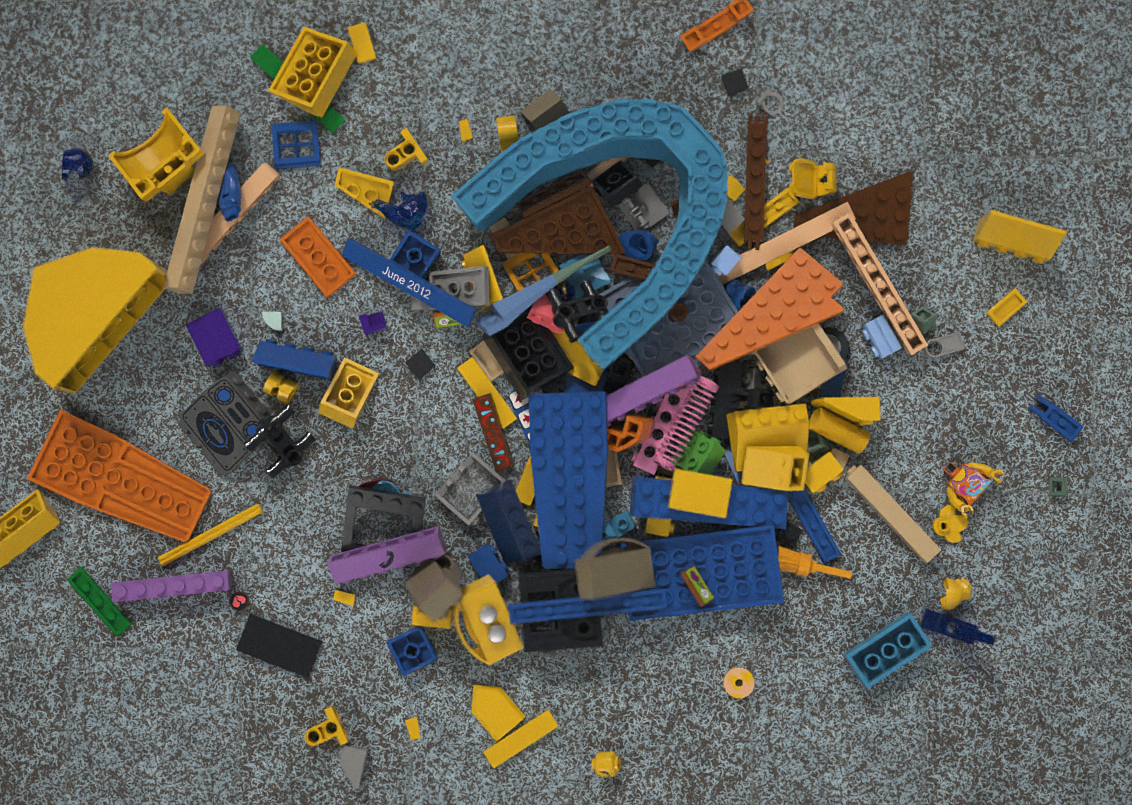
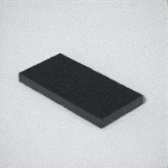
[236,614,322,678]

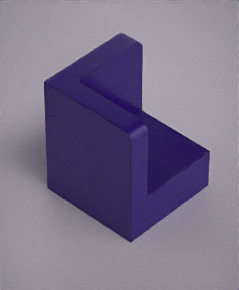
[359,311,388,336]

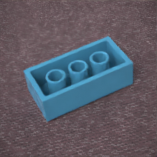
[843,612,932,689]

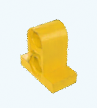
[496,115,519,152]
[385,128,429,171]
[305,705,350,746]

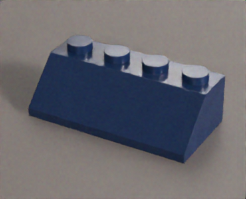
[475,479,541,562]

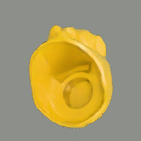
[940,577,972,611]

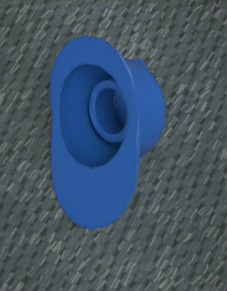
[618,230,659,260]

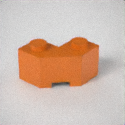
[607,413,654,452]

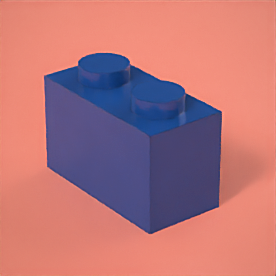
[467,543,509,584]

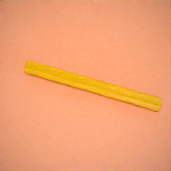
[158,504,263,566]

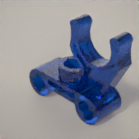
[920,609,996,646]

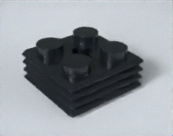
[591,160,643,206]

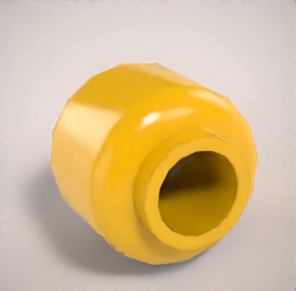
[591,751,621,777]

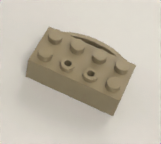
[575,538,655,599]
[404,555,463,622]

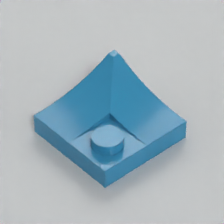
[559,255,611,299]

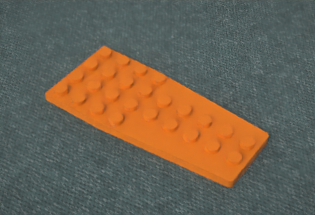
[27,409,212,542]

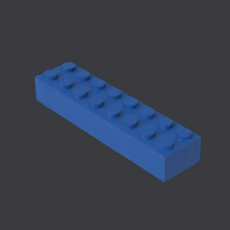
[629,477,789,529]

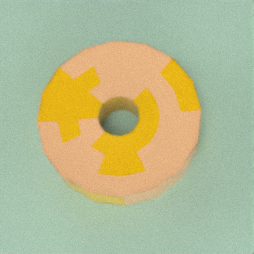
[723,667,754,698]

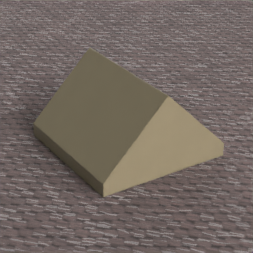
[520,89,570,131]

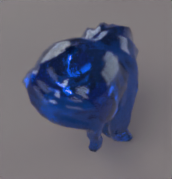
[372,191,428,230]

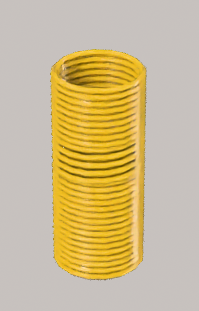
[809,407,870,454]

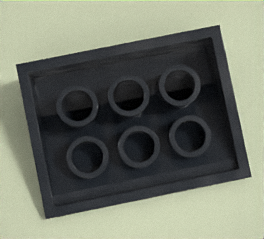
[482,305,574,401]

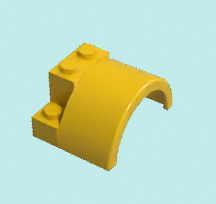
[108,108,206,202]

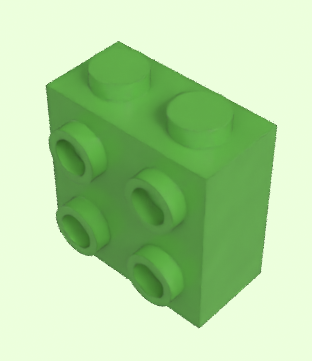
[670,429,726,475]

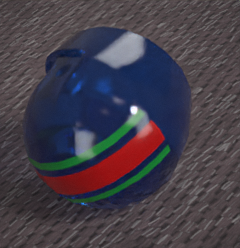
[62,148,94,181]

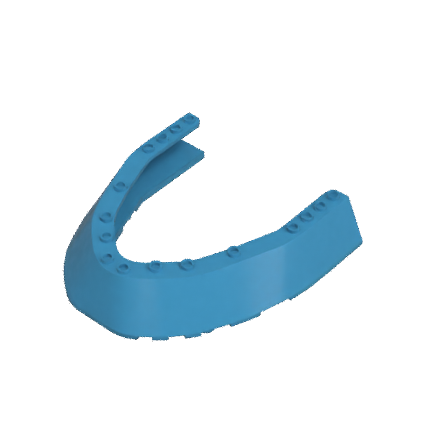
[451,99,728,369]

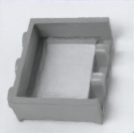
[434,451,505,526]

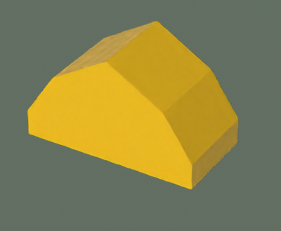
[23,248,167,394]

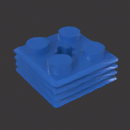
[389,230,441,279]
[387,626,438,676]

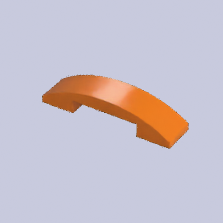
[680,0,754,52]

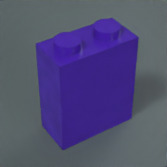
[186,308,243,368]

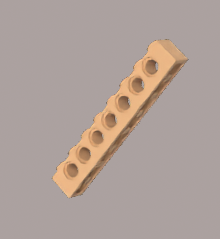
[830,212,928,355]

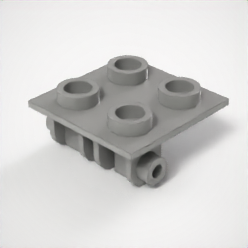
[618,183,670,231]

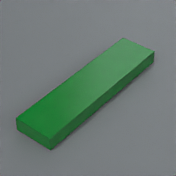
[67,567,132,637]

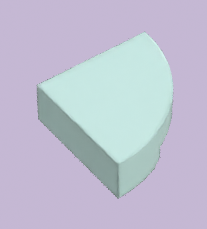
[262,312,282,331]

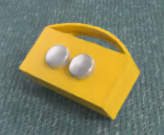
[453,574,524,665]

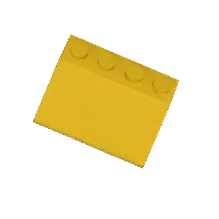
[268,27,357,118]
[973,210,1067,264]
[726,404,809,472]

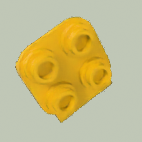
[789,158,837,199]

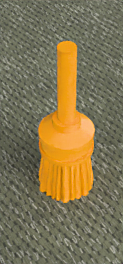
[777,546,852,579]

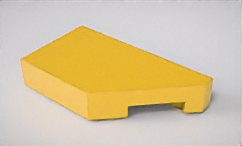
[765,249,798,271]

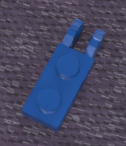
[1028,395,1084,442]

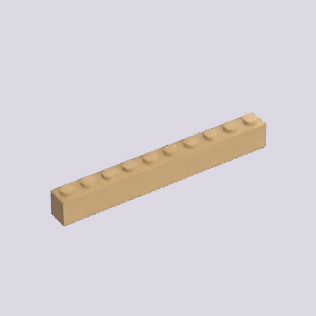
[163,105,241,294]

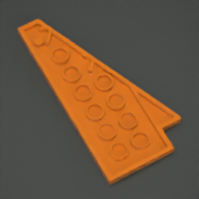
[695,248,844,371]

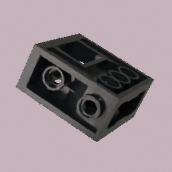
[518,568,603,653]

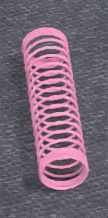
[652,376,719,472]

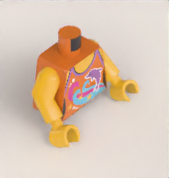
[943,462,1006,519]

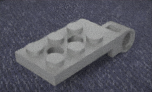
[411,266,489,312]

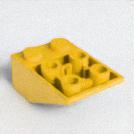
[741,446,809,491]

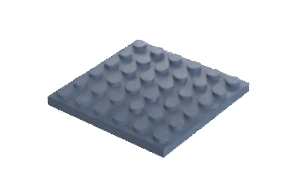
[600,259,738,377]

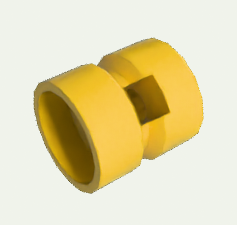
[263,370,299,404]

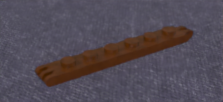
[744,113,767,250]

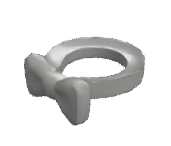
[756,88,784,115]

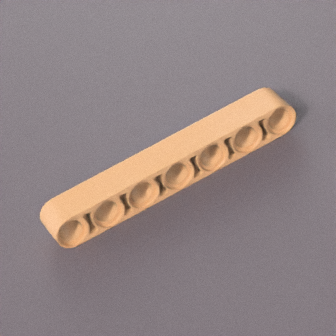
[201,162,281,264]

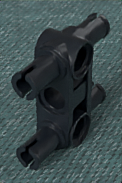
[546,280,609,343]
[243,404,316,479]

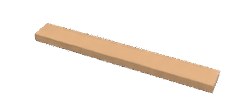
[714,202,856,285]

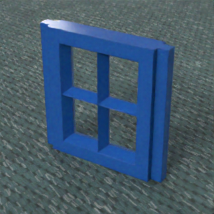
[272,120,321,169]

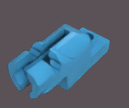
[603,510,637,546]

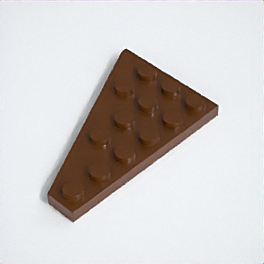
[793,171,913,246]
[490,186,625,255]

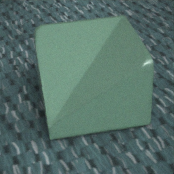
[910,306,937,334]
[808,431,830,456]

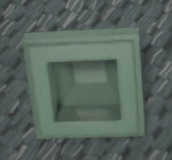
[1049,477,1068,497]

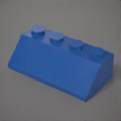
[252,339,337,380]

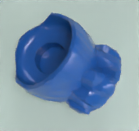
[725,279,756,311]

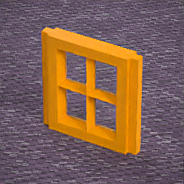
[502,254,562,291]

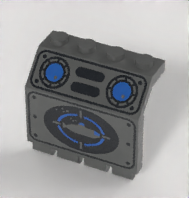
[177,371,272,476]

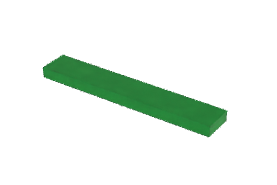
[250,44,346,134]

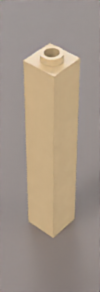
[845,465,941,563]

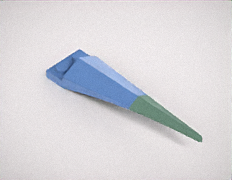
[475,245,612,336]

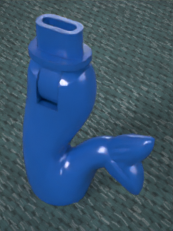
[218,162,241,222]

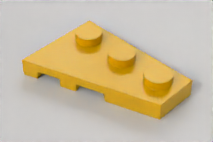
[334,167,395,219]

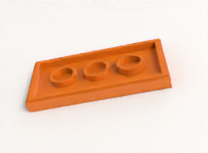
[279,216,357,298]

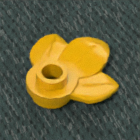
[932,504,969,543]

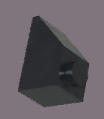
[603,352,635,393]

